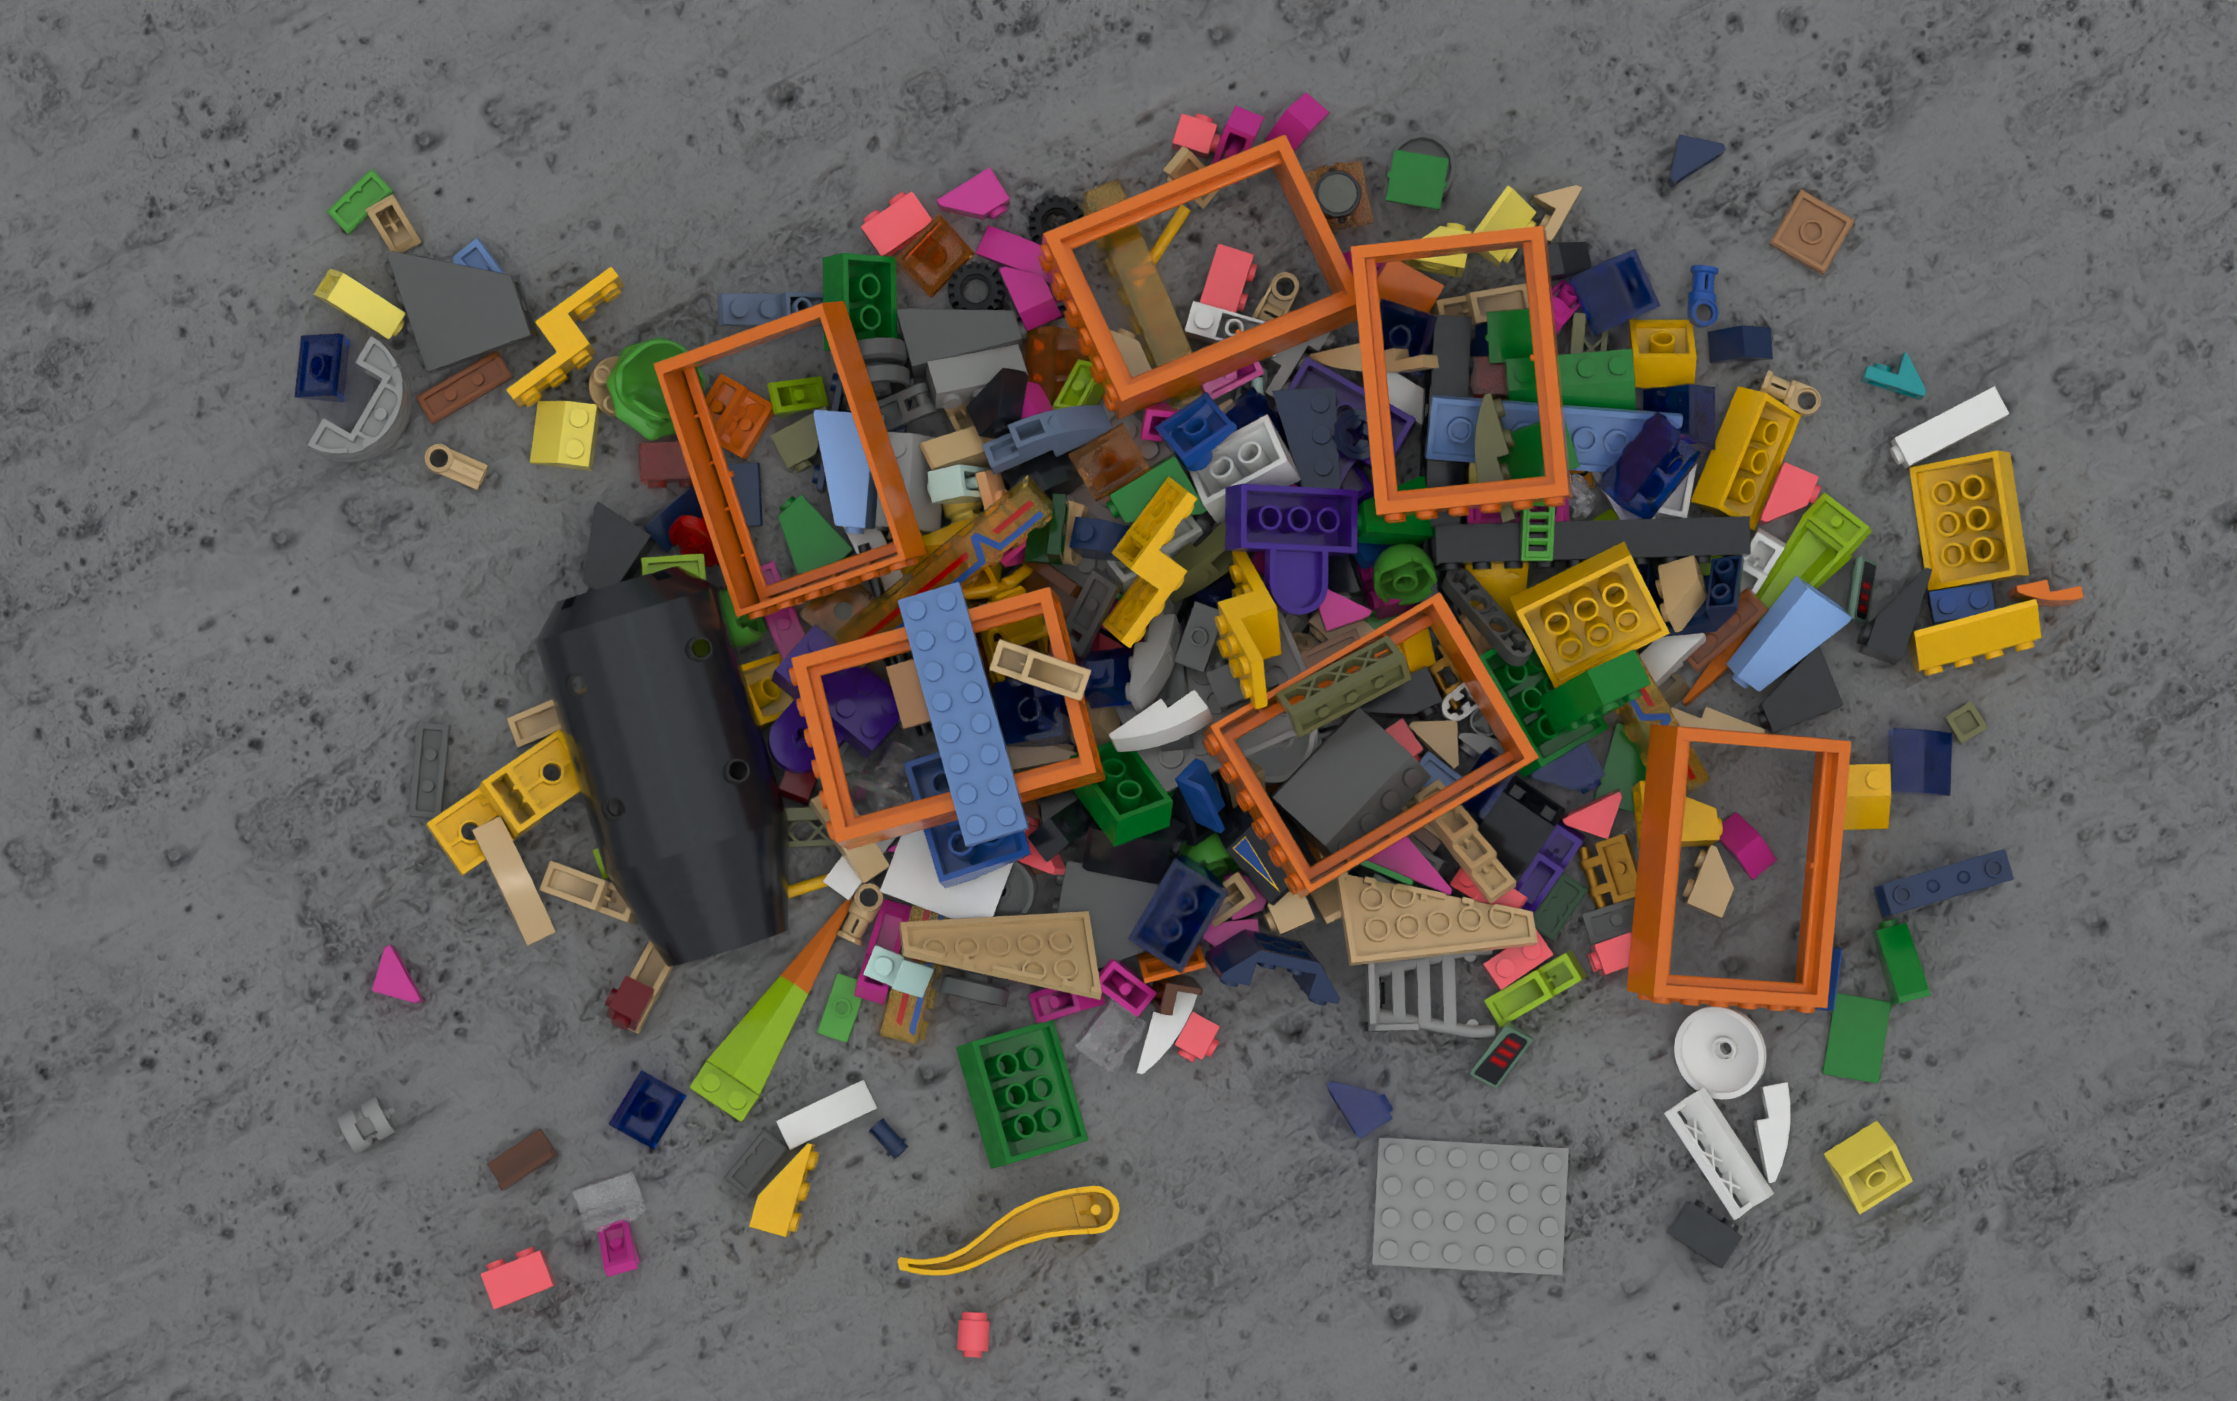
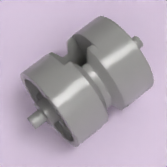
[337,1096,396,1153]

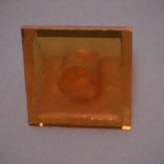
[895,214,975,298]
[1068,423,1151,502]

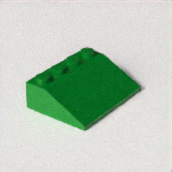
[1503,349,1636,410]
[1479,630,1609,777]
[956,1020,1089,1169]

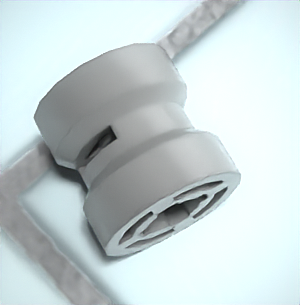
[1468,707,1494,737]

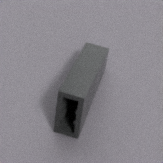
[897,309,1027,378]

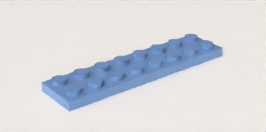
[1424,395,1683,478]
[898,582,1029,847]

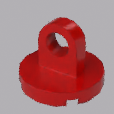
[668,515,719,567]

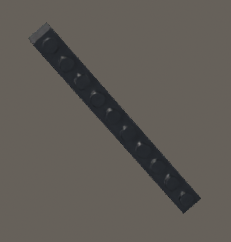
[1415,315,1475,631]
[1431,516,1751,571]

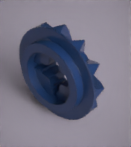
[1332,409,1371,460]

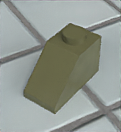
[770,406,828,473]

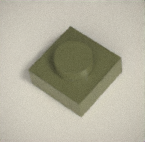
[1943,701,1988,745]

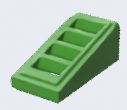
[1520,502,1555,561]

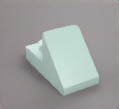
[863,945,934,998]

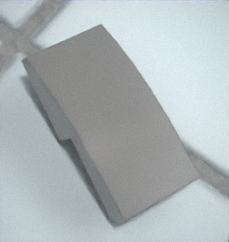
[1458,732,1505,759]

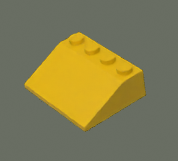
[1909,450,2029,591]
[1510,542,1670,688]

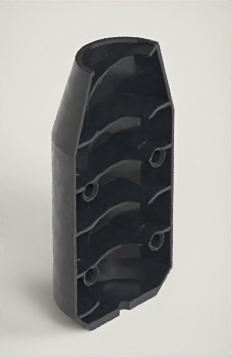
[535,566,789,967]

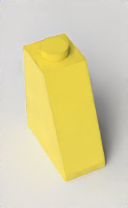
[313,268,406,339]

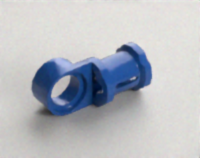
[1687,265,1719,328]

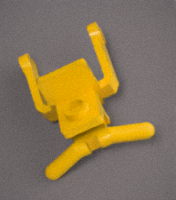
[963,564,1054,685]

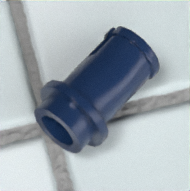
[869,1118,909,1159]

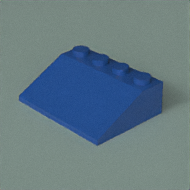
[904,752,1031,889]

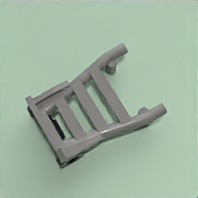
[1362,950,1495,1038]

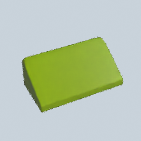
[1052,359,1104,410]

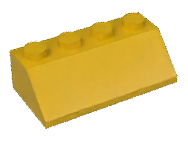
[1690,386,1802,530]
[1907,599,2041,676]

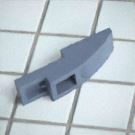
[718,292,823,329]
[982,405,1114,475]

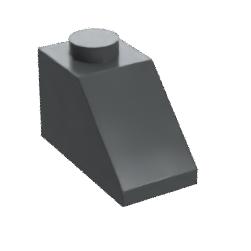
[1206,659,1280,712]

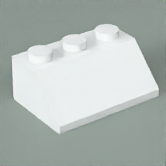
[1189,414,1301,524]

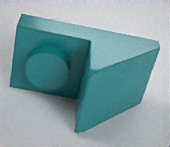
[1860,352,1926,400]

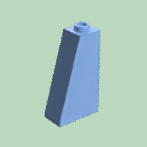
[814,410,884,534]
[1726,575,1852,692]

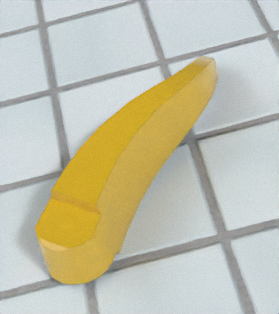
[897,1186,1120,1276]

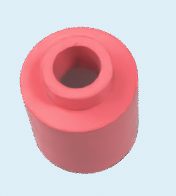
[957,1312,990,1358]

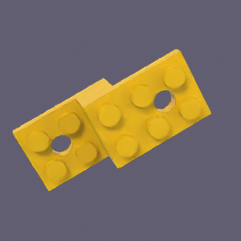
[506,266,624,408]
[1102,476,1198,648]
[1215,551,1282,709]
[426,729,581,876]

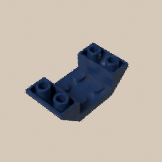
[1637,555,1744,637]
[1204,929,1340,1005]

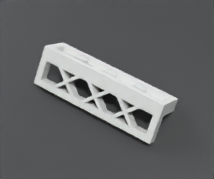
[1664,1087,1774,1220]

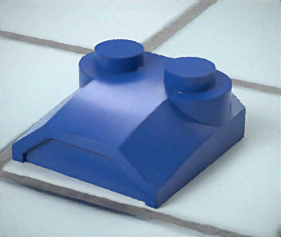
[1155,392,1237,471]

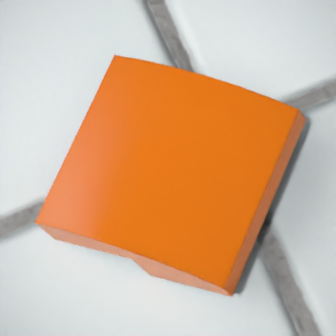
[1377,261,1444,338]
[705,373,774,461]
[2007,580,2084,607]
[1137,938,1206,984]

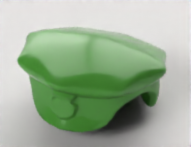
[607,337,705,440]

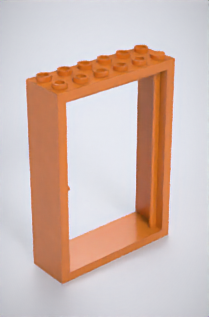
[1038,135,1358,420]
[1351,226,1572,523]
[653,301,927,620]
[789,587,1106,850]
[1202,592,1539,899]
[1627,724,1851,1013]

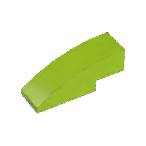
[1484,950,1587,1027]

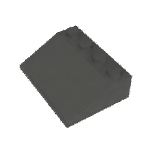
[1271,707,1431,858]

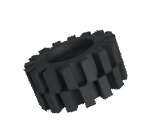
[1029,195,1084,250]
[947,261,1004,310]

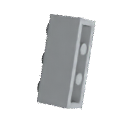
[925,344,1028,409]

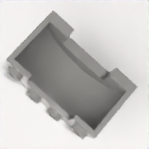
[307,336,412,463]

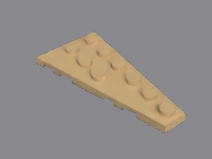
[1336,872,1538,966]
[899,911,1102,1000]

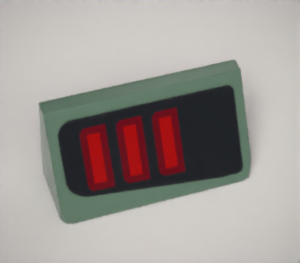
[1845,556,1877,624]
[1469,1020,1533,1089]

